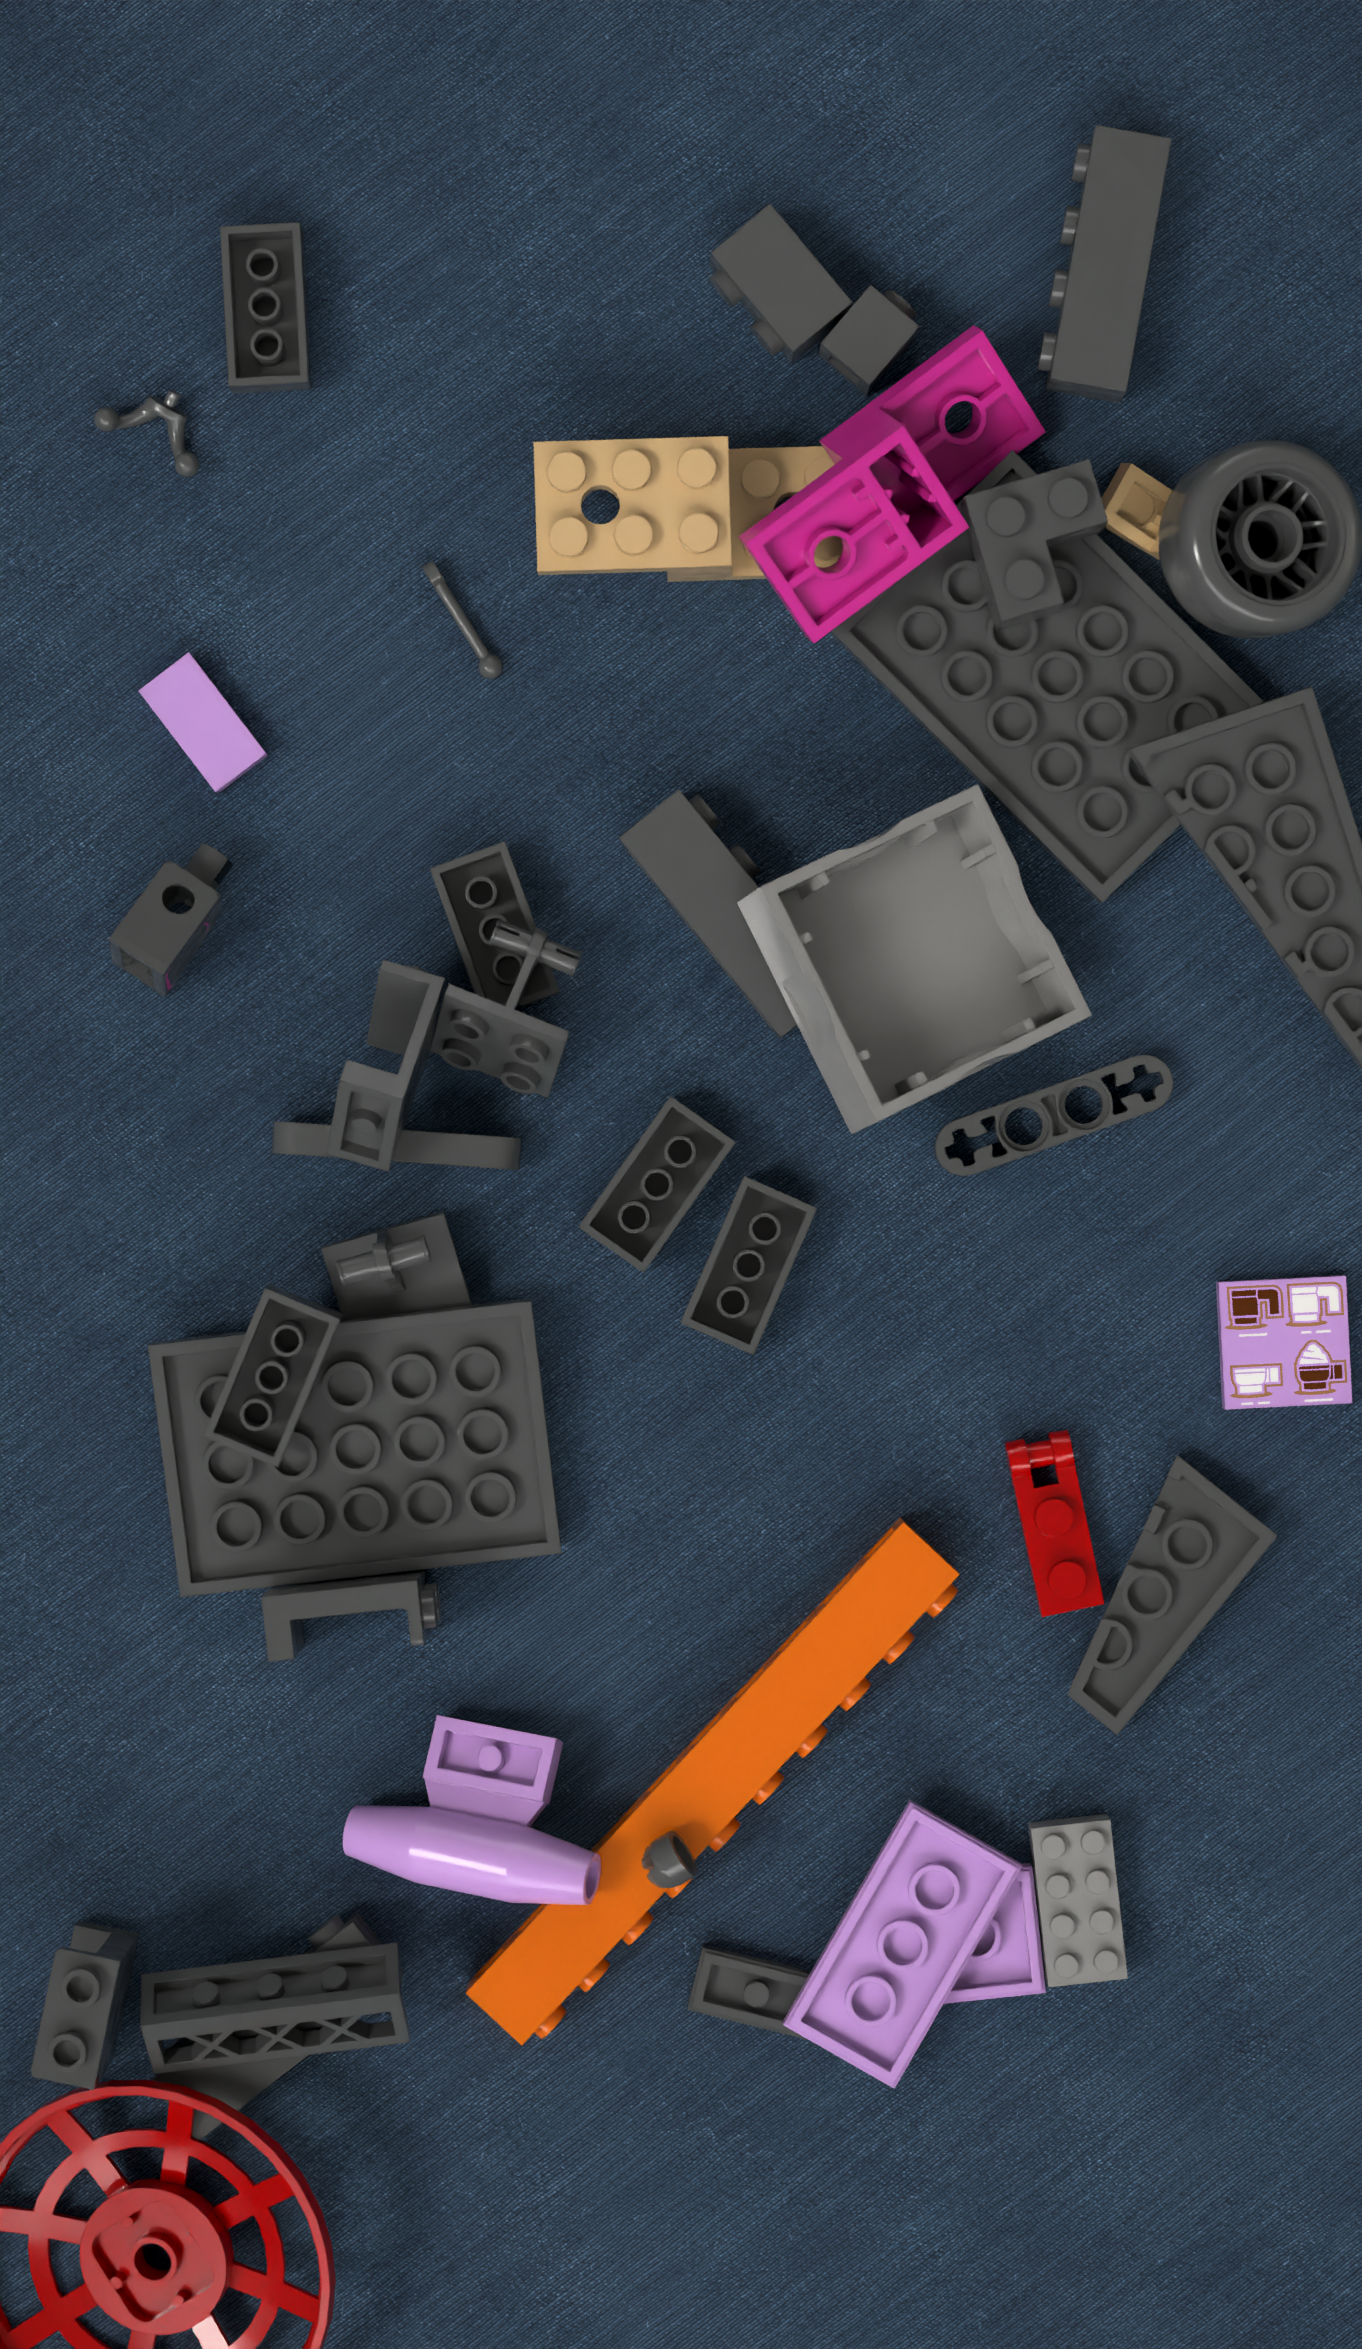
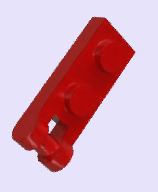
[1004,1429,1104,1617]

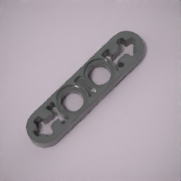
[933,1055,1173,1176]
[271,1121,522,1170]

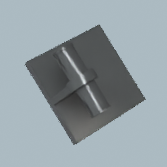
[430,918,583,1098]
[321,1211,472,1320]

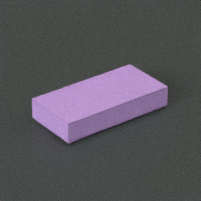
[138,652,268,794]

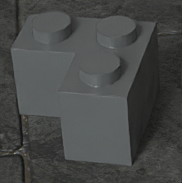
[960,459,1108,631]

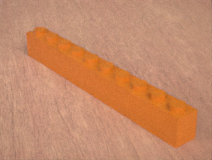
[465,1517,960,2046]

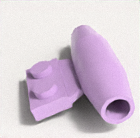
[343,1715,601,1905]

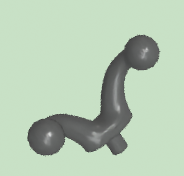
[94,389,200,477]

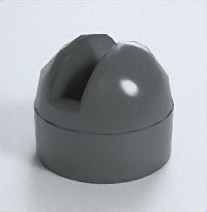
[641,1830,697,1888]

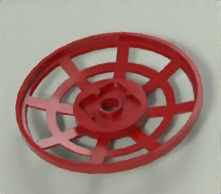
[0,2080,336,2349]

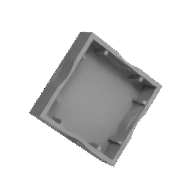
[737,784,1092,1134]

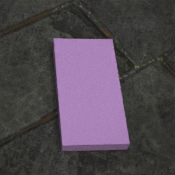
[783,1800,1022,2089]

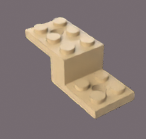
[533,436,843,582]

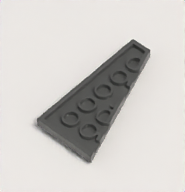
[1126,687,1362,1070]

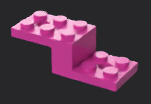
[739,325,1046,644]

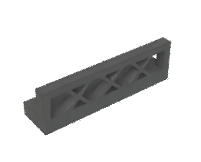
[140,1943,410,2074]

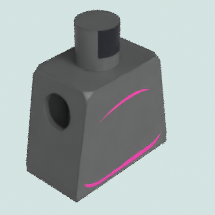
[108,843,233,998]

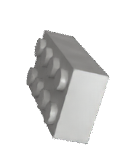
[1028,1814,1128,1987]

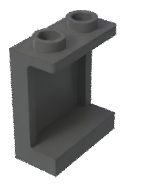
[261,1569,441,1662]
[31,1921,140,2090]

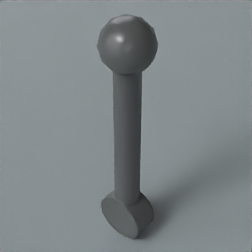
[422,561,503,679]

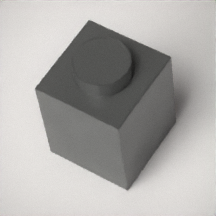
[819,285,920,396]

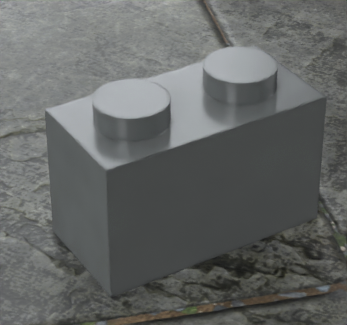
[709,204,852,363]

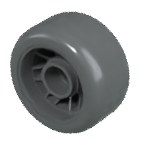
[1158,439,1362,639]

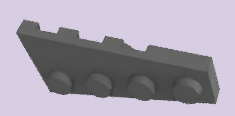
[1067,1455,1278,1735]

